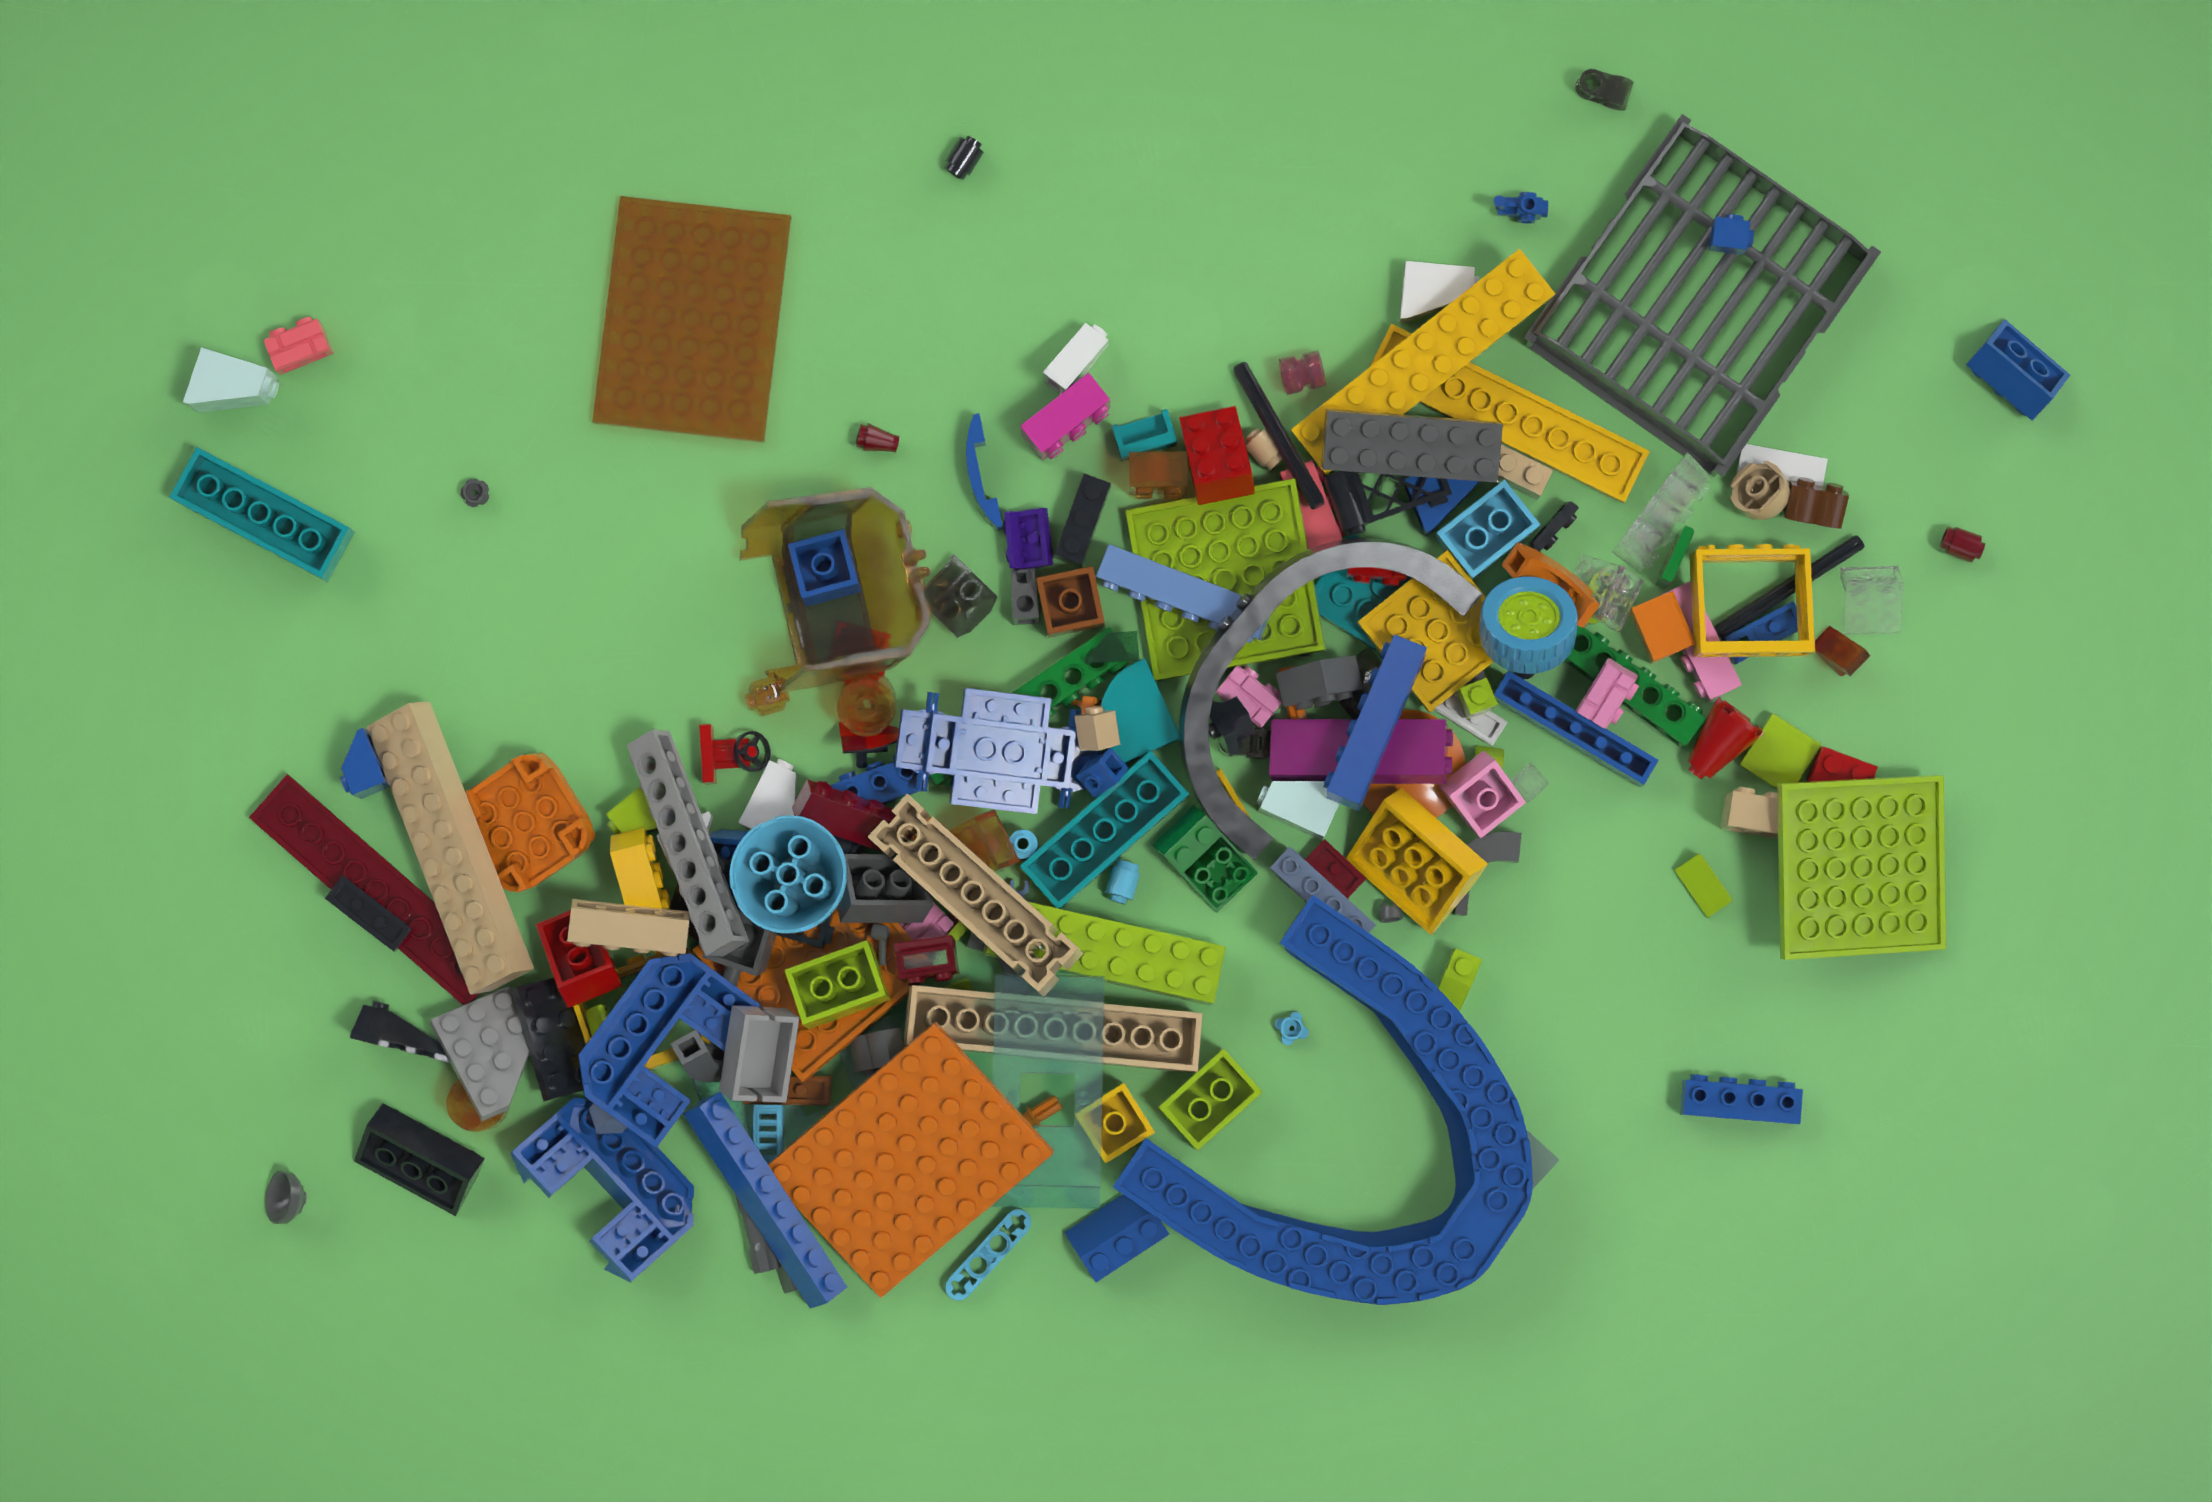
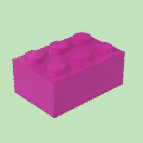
[1020,373,1110,461]

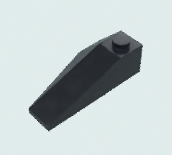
[350,1001,450,1063]

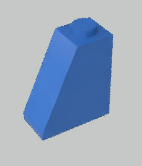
[1404,476,1479,536]

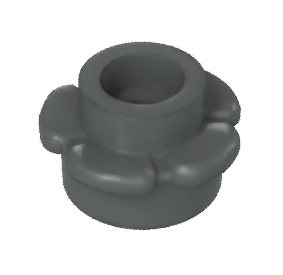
[461,479,489,507]

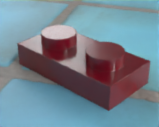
[1305,839,1367,899]

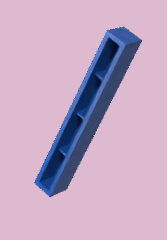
[683,1092,847,1309]

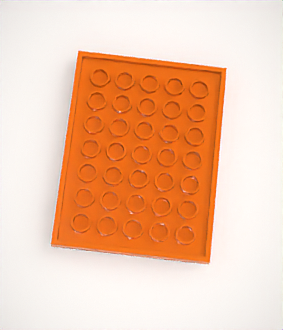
[768,1021,1054,1298]

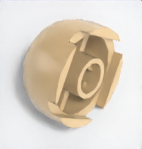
[1730,461,1790,520]

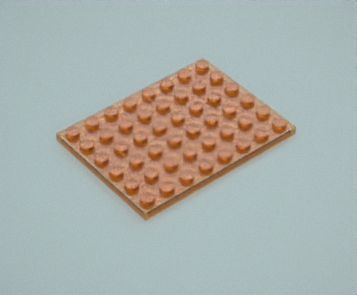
[592,196,792,443]

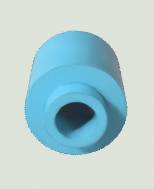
[1008,830,1038,860]
[1105,860,1140,904]

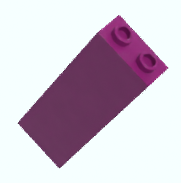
[1269,719,1453,784]

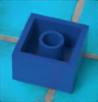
[788,529,862,607]

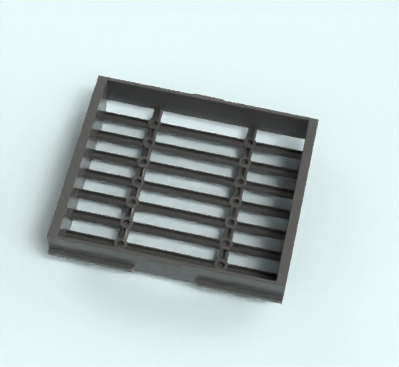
[1524,114,1881,478]

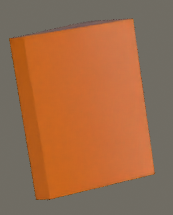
[1629,591,1696,664]

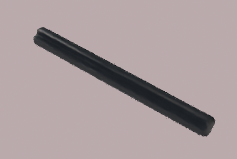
[1234,362,1325,510]
[1714,535,1865,638]

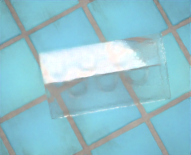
[1612,453,1711,572]

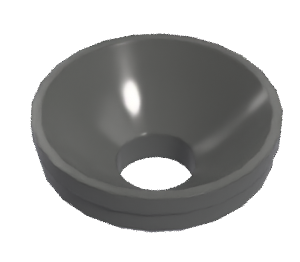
[266,1171,307,1224]

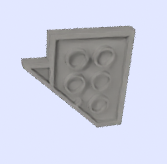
[430,986,529,1121]

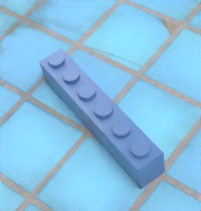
[1096,544,1271,643]

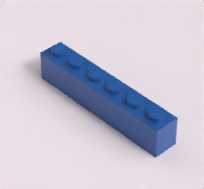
[1323,634,1427,811]
[1493,670,1659,787]

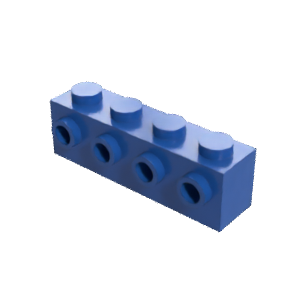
[825,756,929,805]
[1680,1074,1803,1124]

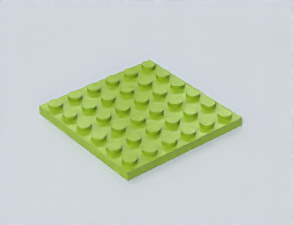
[1125,478,1326,681]
[1777,775,1946,960]

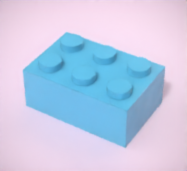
[1434,480,1541,580]

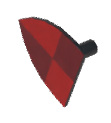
[838,721,899,768]

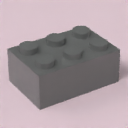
[837,854,934,923]

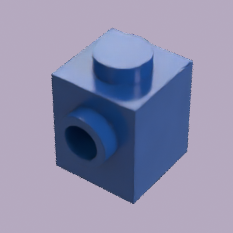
[1708,214,1754,255]
[1076,747,1129,798]

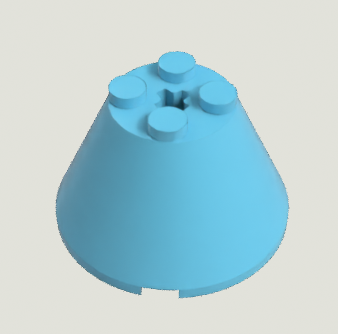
[730,815,847,934]

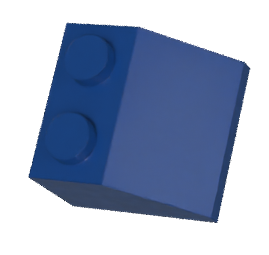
[340,728,390,799]

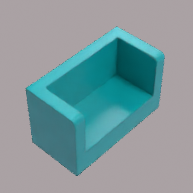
[1112,409,1177,462]

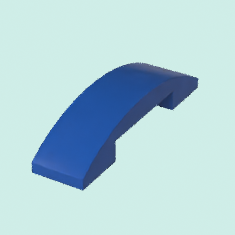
[966,413,1003,531]

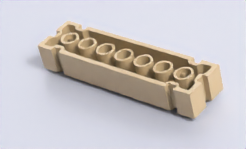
[868,794,1084,997]

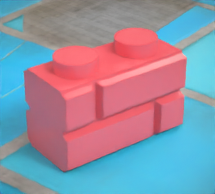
[264,317,334,375]

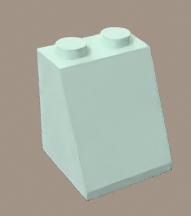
[183,347,279,413]
[1256,781,1339,840]

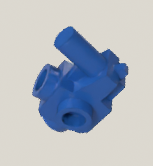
[1493,192,1548,224]

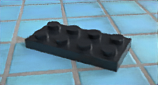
[511,978,585,1102]

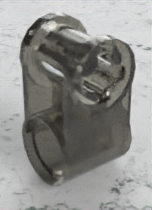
[1575,69,1634,111]
[1217,728,1271,760]

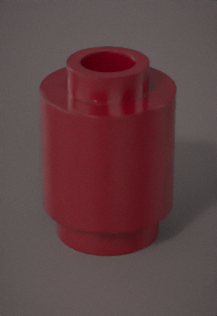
[1940,527,1985,563]

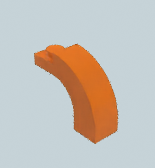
[1502,542,1600,628]

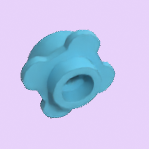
[1275,1012,1309,1045]

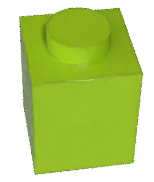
[1456,678,1498,720]

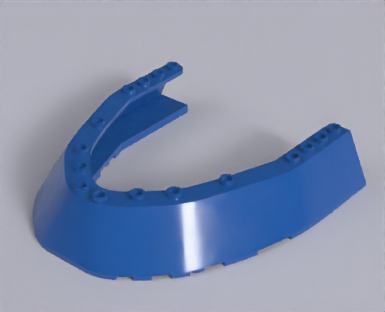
[1113,895,1533,1305]

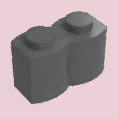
[849,1027,904,1077]

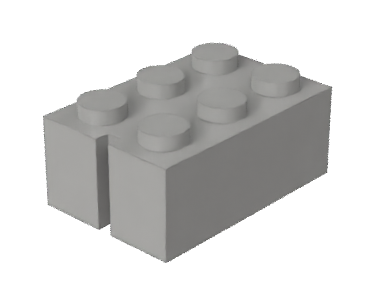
[719,1005,800,1103]

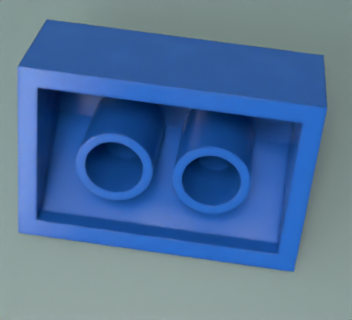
[1966,319,2070,421]
[1064,1194,1170,1282]

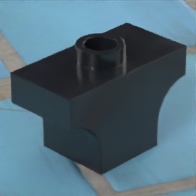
[1209,696,1255,757]

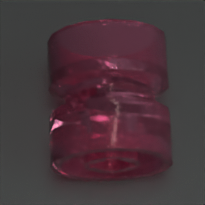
[1278,350,1326,396]

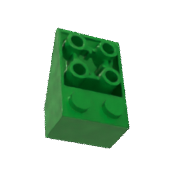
[1152,805,1258,913]

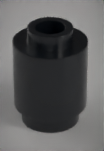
[944,135,984,180]

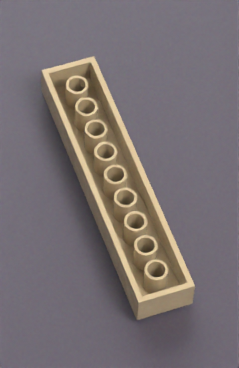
[367,701,534,995]
[903,985,1203,1073]

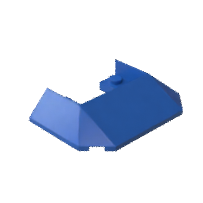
[579,953,761,1148]
[510,1098,694,1283]

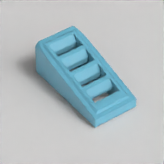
[753,1105,785,1164]

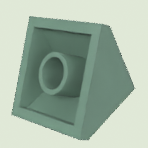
[1527,1131,1559,1190]

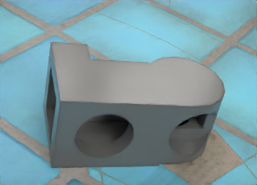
[1011,568,1039,625]

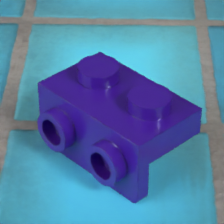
[1003,507,1053,569]

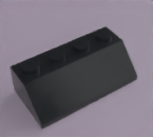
[354,1103,485,1216]

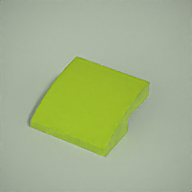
[1740,713,1822,788]

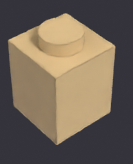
[1074,706,1120,751]

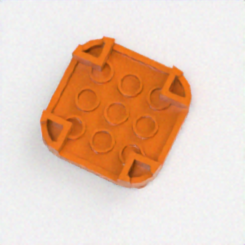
[465,753,595,893]

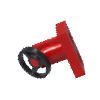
[699,724,771,785]

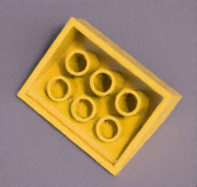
[1346,788,1488,935]

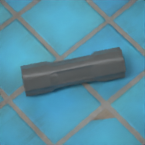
[735,1194,780,1274]

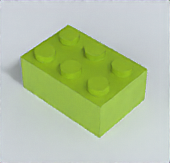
[784,940,891,1030]
[1158,1048,1263,1151]

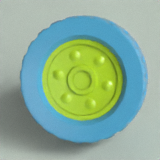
[1479,577,1578,679]

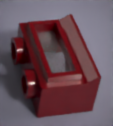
[894,935,960,986]

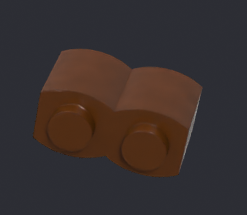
[1783,477,1849,529]

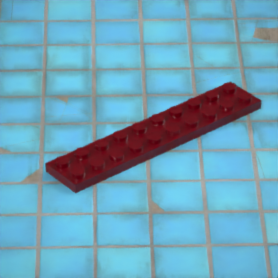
[249,774,481,1005]

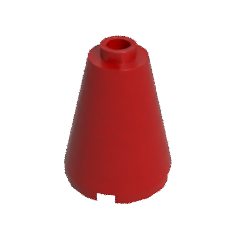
[1687,697,1765,779]

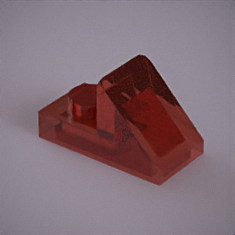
[1815,626,1870,677]

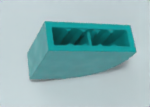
[1101,659,1179,764]

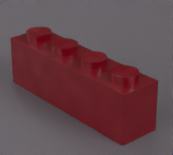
[792,779,912,854]

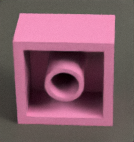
[1438,750,1526,839]

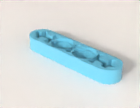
[946,1209,1031,1301]

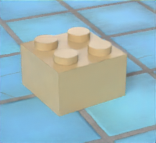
[1720,787,1778,839]

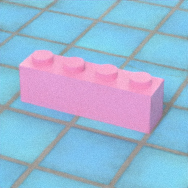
[1660,581,1742,702]

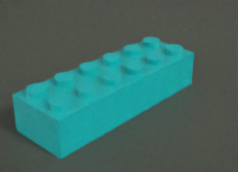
[169,447,355,583]
[1020,751,1189,909]

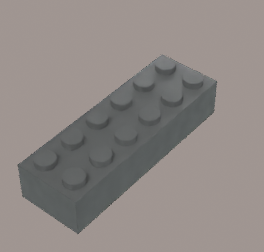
[1321,409,1503,483]

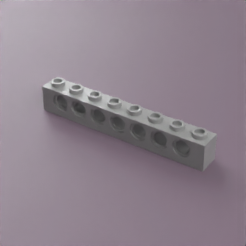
[627,729,749,957]

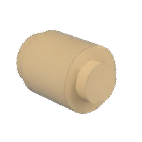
[1245,428,1283,471]

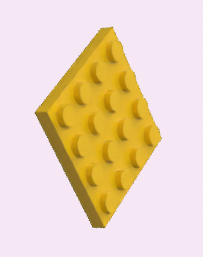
[1357,550,1494,713]

